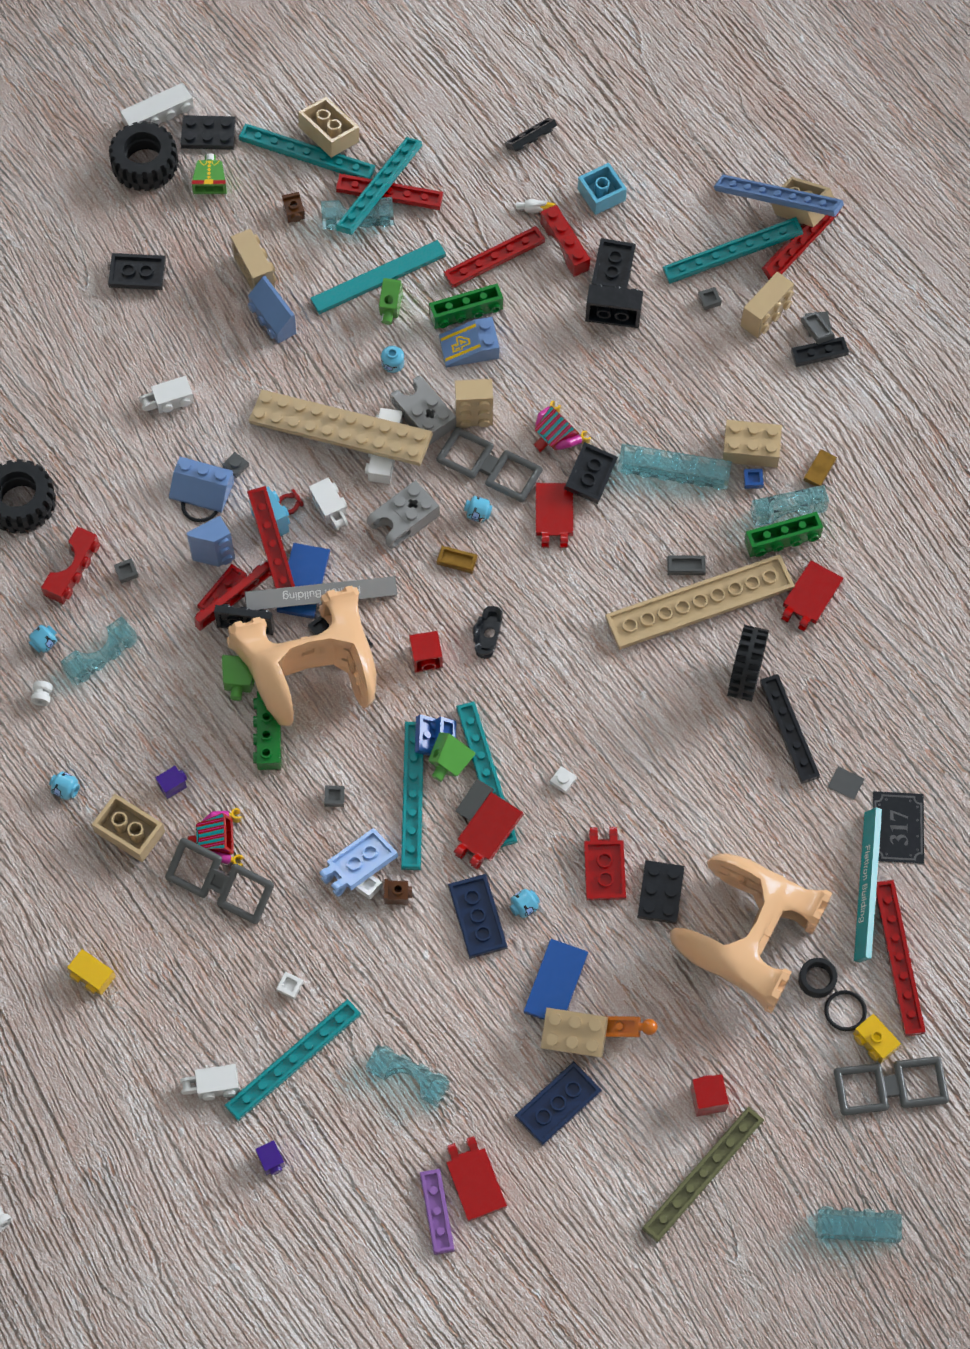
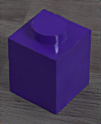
[155,766,187,799]
[255,1140,285,1176]

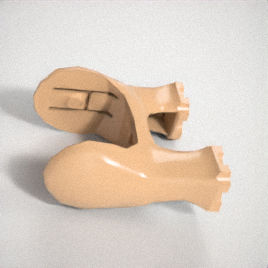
[226,586,377,726]
[670,853,832,1014]

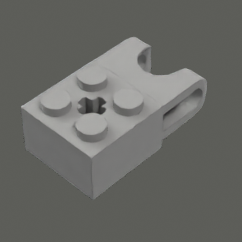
[390,375,456,445]
[367,480,440,549]

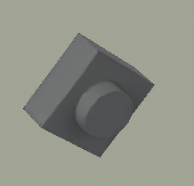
[698,287,722,310]
[222,452,249,478]
[114,558,139,584]
[324,785,345,807]

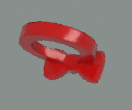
[278,489,304,515]

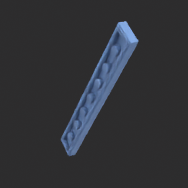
[714,175,844,217]

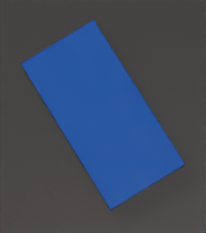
[277,543,330,619]
[524,939,588,1020]

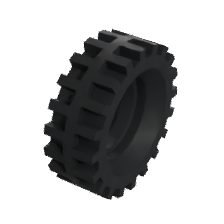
[727,624,769,702]

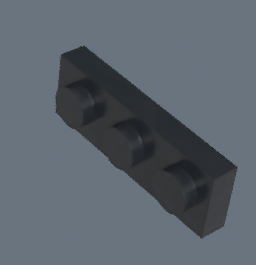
[505,118,557,151]
[791,336,849,367]

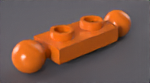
[606,1016,658,1037]

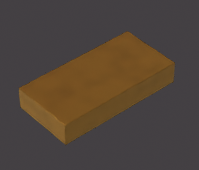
[803,449,837,488]
[436,545,478,574]

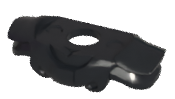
[473,606,503,659]

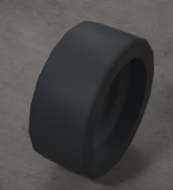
[798,958,838,998]

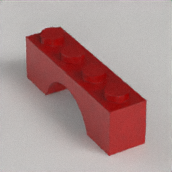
[540,204,590,277]
[41,526,100,604]

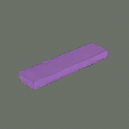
[420,1169,455,1255]

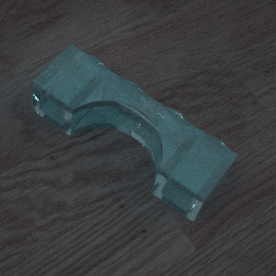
[321,197,394,230]
[750,485,829,527]
[60,616,138,685]
[366,1045,450,1108]

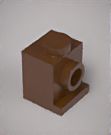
[282,192,305,223]
[384,879,412,905]

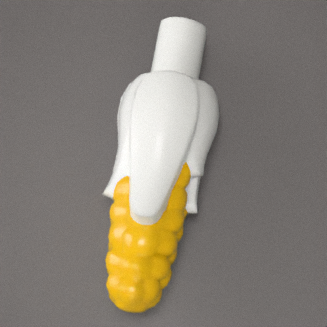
[516,199,558,214]

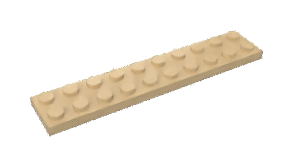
[249,390,433,466]
[605,554,795,650]

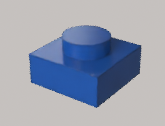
[743,469,764,489]

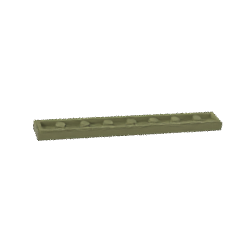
[642,1106,764,1243]

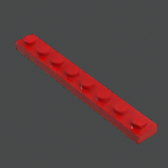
[876,880,926,1037]

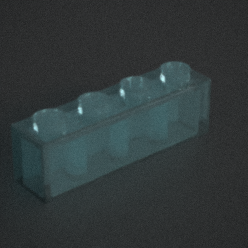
[816,1206,902,1243]

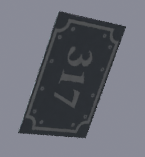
[873,791,924,864]

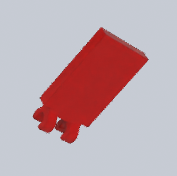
[536,483,573,548]
[781,560,844,632]
[454,792,524,870]
[584,827,626,900]
[446,1136,507,1222]

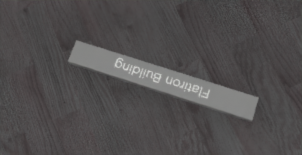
[244,576,397,610]

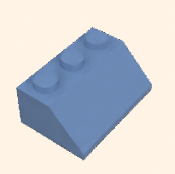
[248,276,297,344]
[169,457,234,513]
[186,516,235,567]

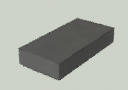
[801,312,834,344]
[667,555,706,575]
[456,779,494,821]

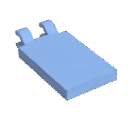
[319,828,398,897]

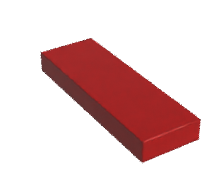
[197,564,247,610]

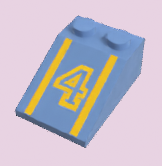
[439,317,500,368]

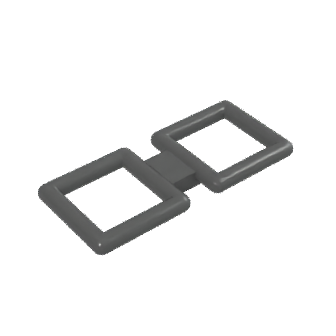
[436,427,543,502]
[165,838,274,924]
[834,1056,949,1116]

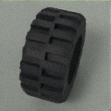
[109,121,178,191]
[0,459,56,534]

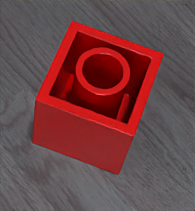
[409,631,443,673]
[690,1074,729,1117]

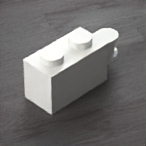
[139,376,194,414]
[309,477,348,531]
[180,1064,240,1101]

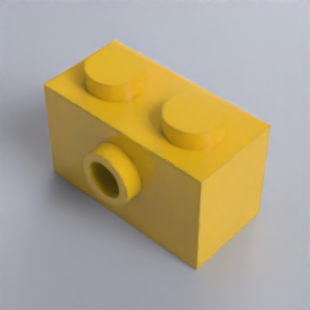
[853,1014,901,1064]

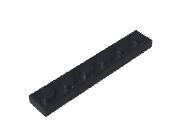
[760,674,820,784]

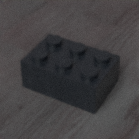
[585,284,643,328]

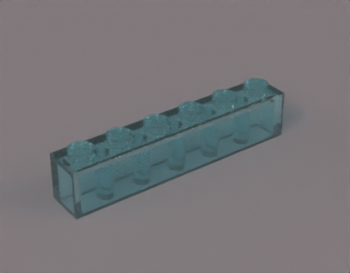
[617,444,732,490]

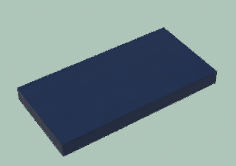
[448,874,508,959]
[514,1061,602,1147]

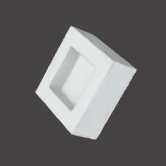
[550,766,577,794]
[355,876,383,899]
[276,971,304,999]

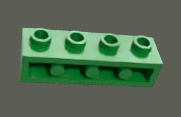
[429,283,503,329]
[744,512,823,557]
[253,691,281,770]

